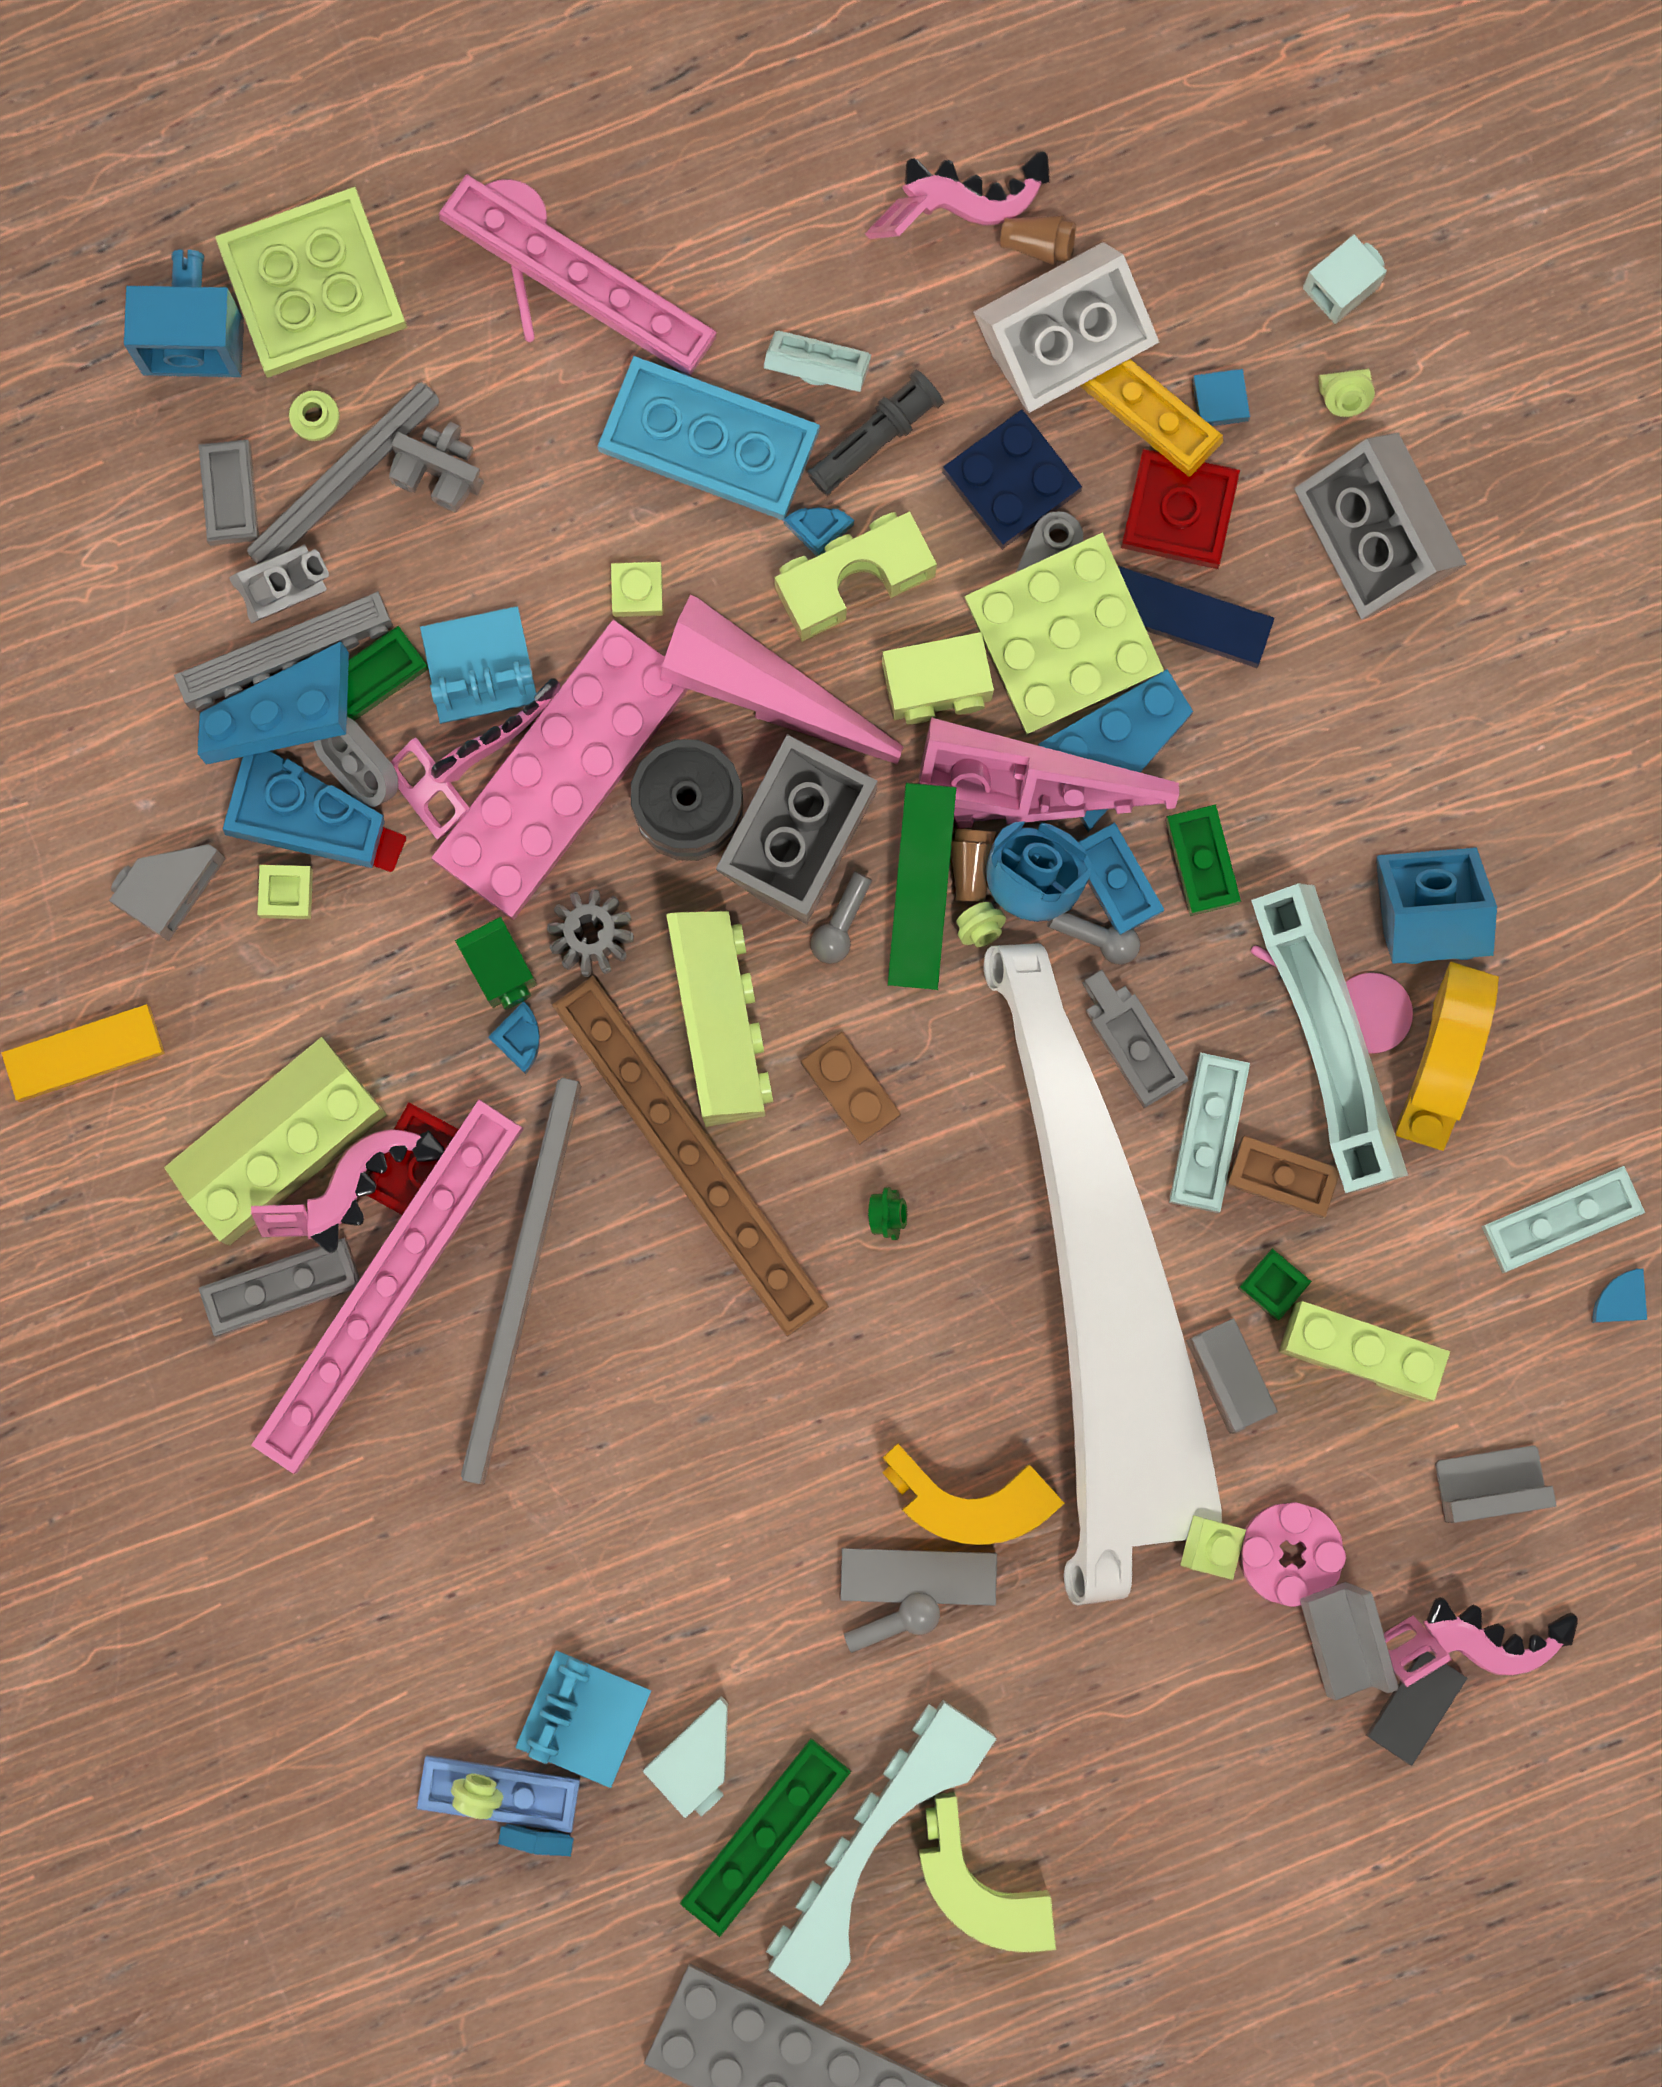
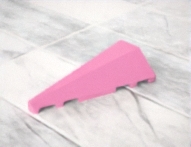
[660,595,903,765]
[918,718,1179,829]

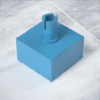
[124,249,244,377]

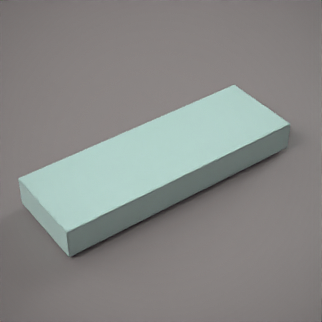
[1169,1053,1250,1213]
[1481,1166,1645,1273]

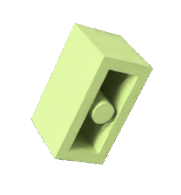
[882,632,994,724]

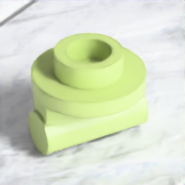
[1319,369,1375,417]

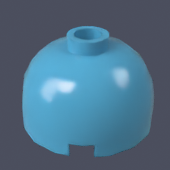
[986,821,1091,922]

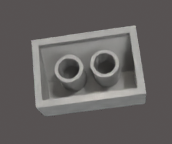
[1294,432,1467,619]
[716,735,878,924]

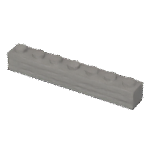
[174,592,393,711]

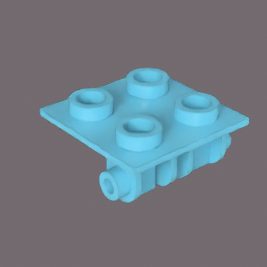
[420,606,536,724]
[515,1650,652,1788]

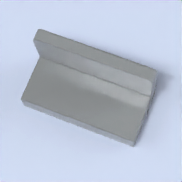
[1186,1318,1278,1434]
[1435,1446,1557,1523]
[1300,1582,1398,1701]

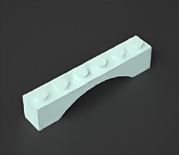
[1251,883,1408,1193]
[766,1700,997,2006]

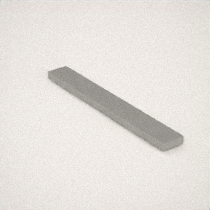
[461,1077,582,1484]

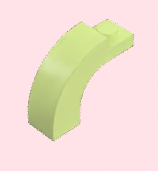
[919,1792,1056,1952]

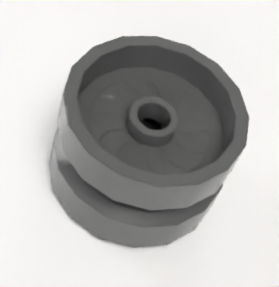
[631,739,743,861]

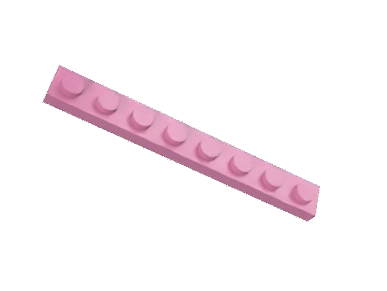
[251,1100,524,1474]

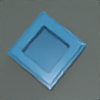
[1192,369,1250,426]

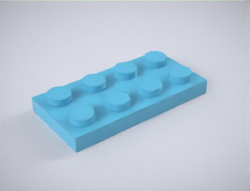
[597,356,820,521]

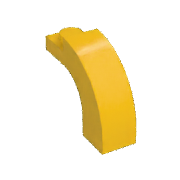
[1395,961,1499,1151]
[882,1444,1065,1545]

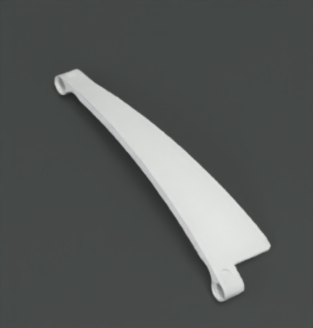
[984,943,1222,1606]

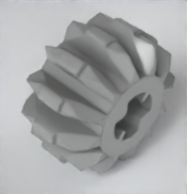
[547,889,634,977]

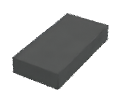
[1365,1652,1468,1766]

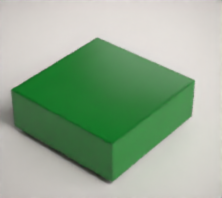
[1238,1248,1312,1321]

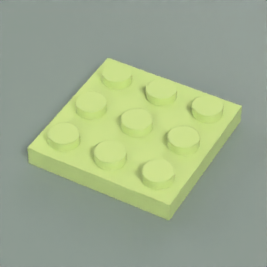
[215,187,407,378]
[964,532,1164,734]

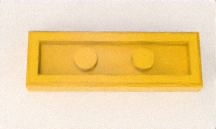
[1080,359,1223,477]
[1,1004,165,1102]

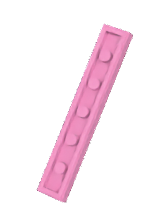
[439,174,717,376]

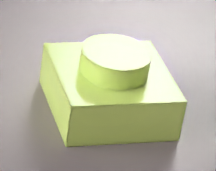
[611,562,663,617]
[257,865,313,919]
[1180,1515,1246,1580]

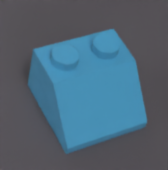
[1376,848,1497,964]

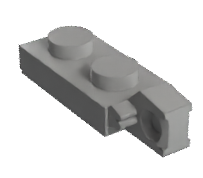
[1082,970,1189,1108]

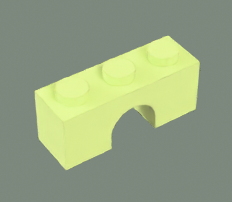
[774,511,937,641]
[1279,1301,1450,1402]

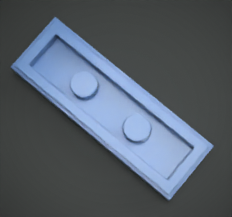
[417,1755,580,1833]

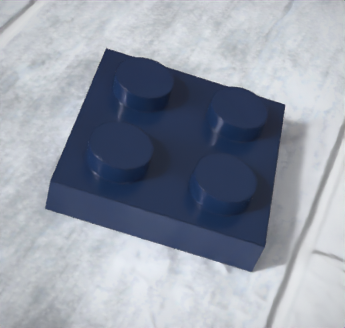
[942,409,1082,549]

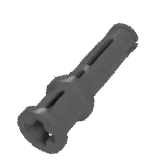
[807,369,944,496]

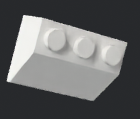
[973,242,1159,413]

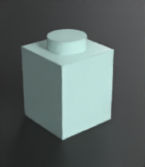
[1303,235,1387,324]

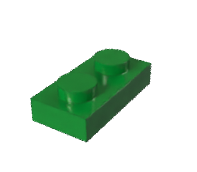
[1165,804,1241,916]

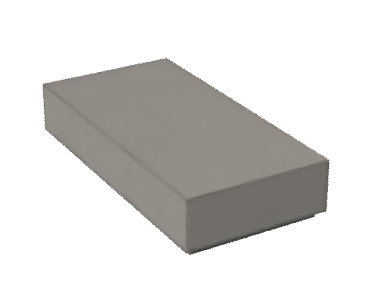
[199,440,259,546]

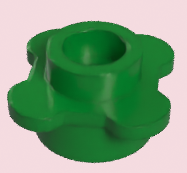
[868,1187,908,1240]

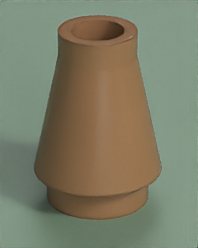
[1000,216,1076,266]
[951,829,996,902]

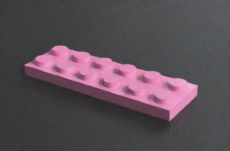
[432,620,689,920]

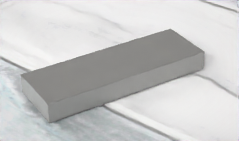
[198,1238,360,1337]
[840,1548,997,1606]

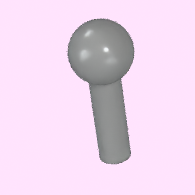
[810,871,872,964]
[1047,912,1140,965]
[844,1593,940,1653]

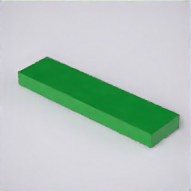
[887,782,957,990]
[679,1738,851,1937]

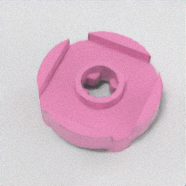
[1240,1502,1346,1607]

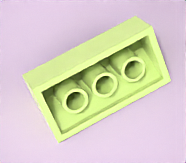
[666,911,773,1127]
[164,1037,387,1246]

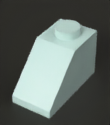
[643,1696,728,1818]

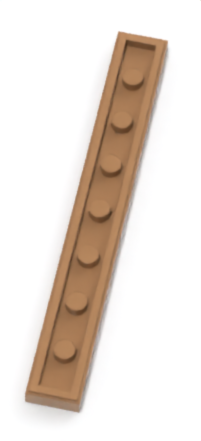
[552,976,829,1337]

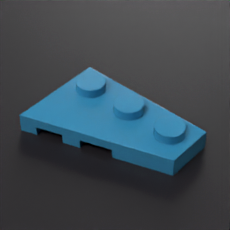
[197,641,349,765]
[1038,669,1193,833]
[223,751,385,868]

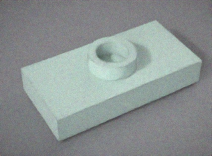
[764,330,872,392]

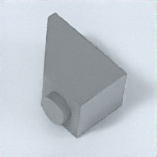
[109,844,226,941]

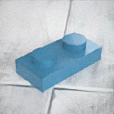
[1078,823,1164,935]

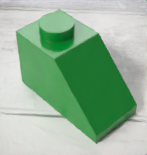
[455,916,538,1009]

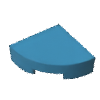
[784,508,854,557]
[488,1001,540,1074]
[1592,1268,1647,1323]
[498,1824,574,1856]

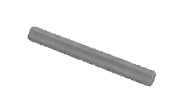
[247,382,440,564]

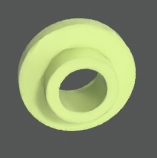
[289,391,340,441]
[956,902,1006,947]
[451,1774,503,1819]

